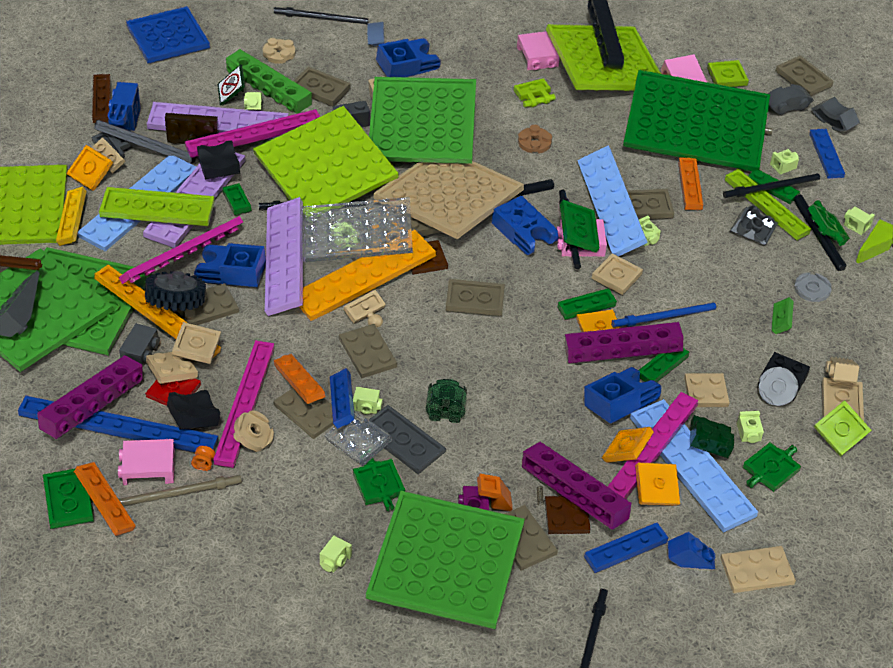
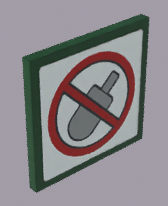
[217,64,245,106]

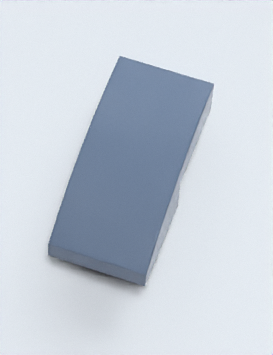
[367,22,385,46]

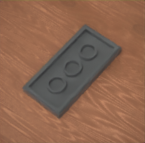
[360,405,446,474]

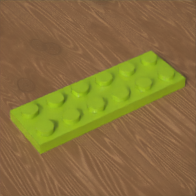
[99,187,215,226]

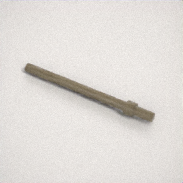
[119,475,242,506]

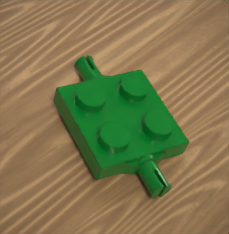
[808,200,850,246]
[743,442,801,492]
[353,452,405,511]

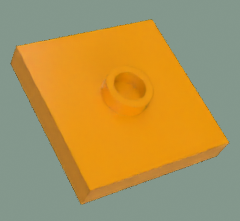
[66,145,114,191]
[576,309,620,332]
[602,427,654,462]
[635,463,680,506]

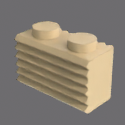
[825,357,859,384]

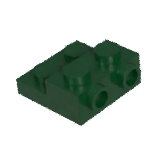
[690,415,734,459]

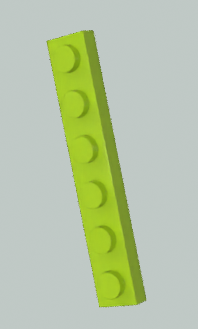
[725,169,811,240]

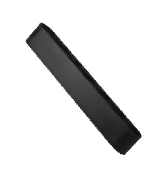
[587,0,624,69]

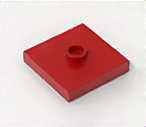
[145,378,201,406]

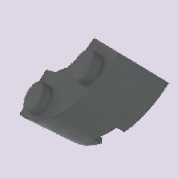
[768,84,814,115]
[811,97,860,131]

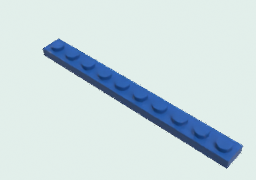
[18,396,219,452]

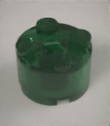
[425,379,467,423]

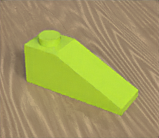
[856,220,893,263]

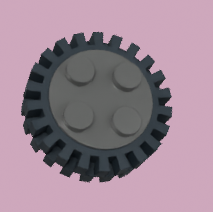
[145,271,206,315]

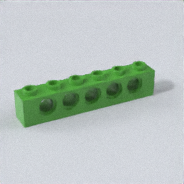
[226,49,312,114]

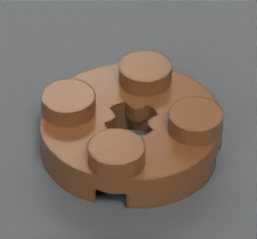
[518,125,552,153]

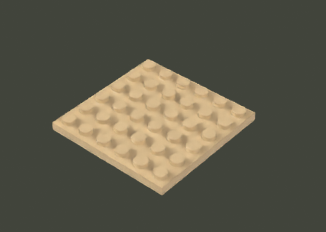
[374,161,524,239]

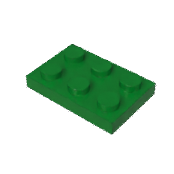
[560,200,600,252]
[43,469,94,529]

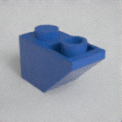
[668,532,716,569]

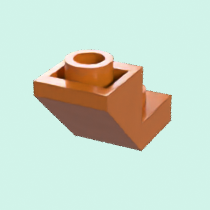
[477,473,513,511]

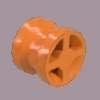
[191,446,216,471]

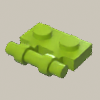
[514,78,556,108]

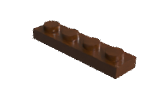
[92,74,111,123]

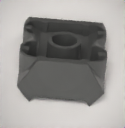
[730,205,778,245]

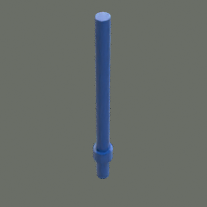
[611,303,716,328]

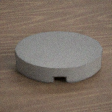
[794,273,832,302]
[759,367,799,406]

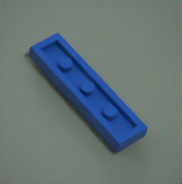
[809,129,845,179]
[330,368,355,429]
[584,522,668,573]

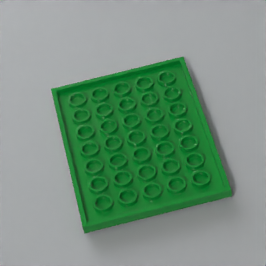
[623,70,770,171]

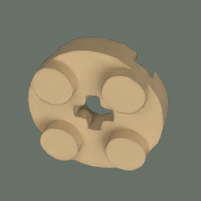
[263,38,295,64]
[234,411,274,452]

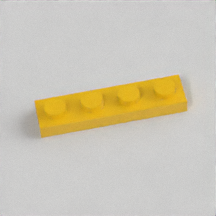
[56,186,87,246]

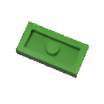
[772,297,794,334]

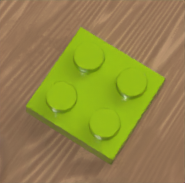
[707,60,749,87]
[813,400,872,456]

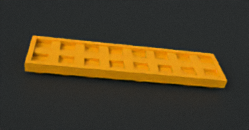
[299,230,436,321]

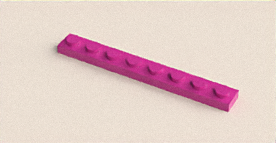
[185,109,320,158]
[119,216,243,284]
[213,340,275,468]
[607,392,698,499]

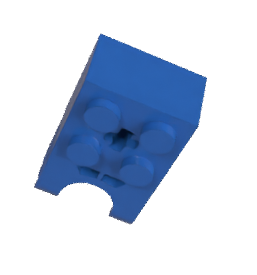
[376,38,441,77]
[108,82,141,131]
[492,196,558,255]
[194,243,266,287]
[584,367,662,424]

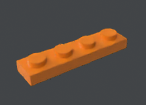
[678,157,703,210]
[274,354,325,404]
[74,462,136,536]

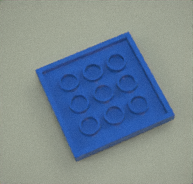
[126,6,210,63]

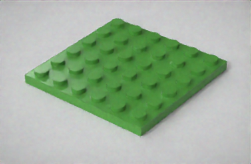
[369,77,476,164]
[44,247,152,355]
[0,248,113,372]
[366,491,525,629]

